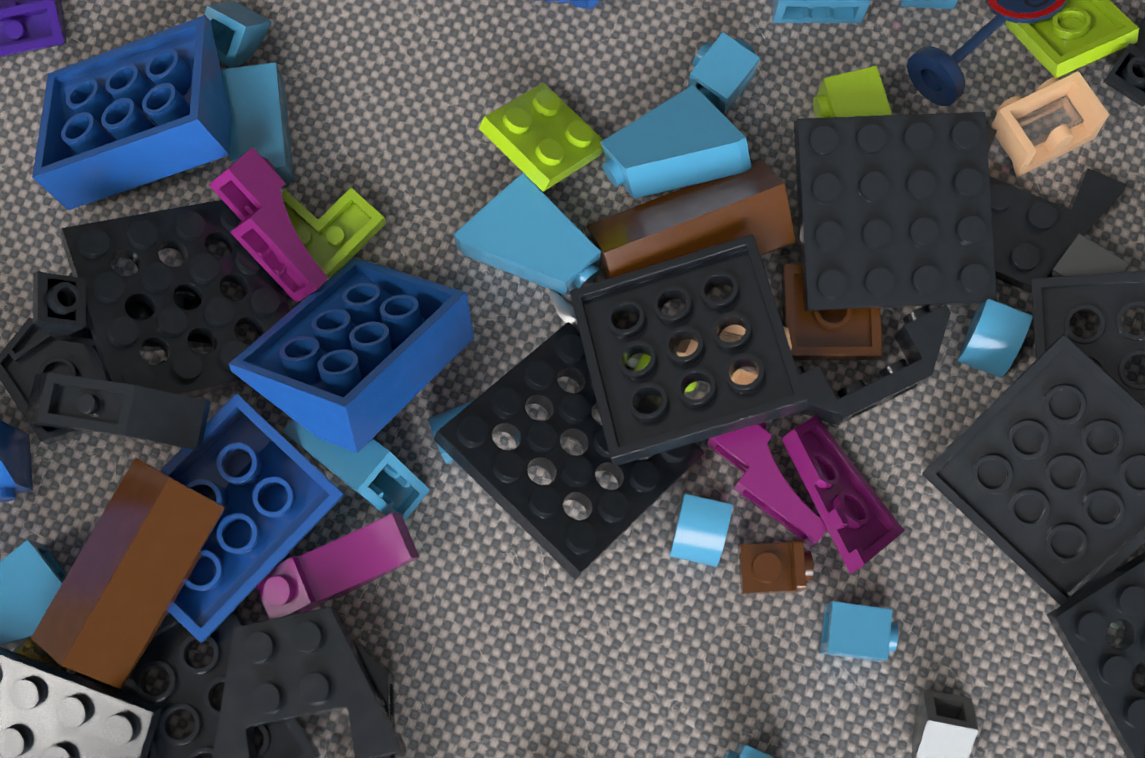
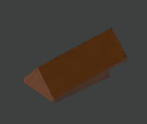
[587,158,796,279]
[31,457,226,689]

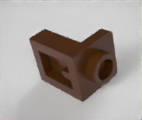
[738,539,813,595]

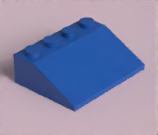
[32,15,232,210]
[229,258,474,453]
[160,393,344,643]

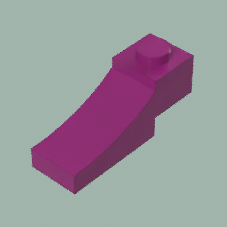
[209,147,328,302]
[706,422,827,547]
[257,512,419,620]

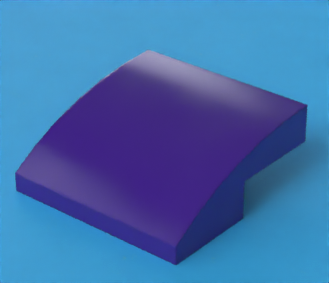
[0,0,67,58]

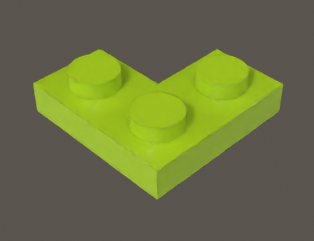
[281,187,386,281]

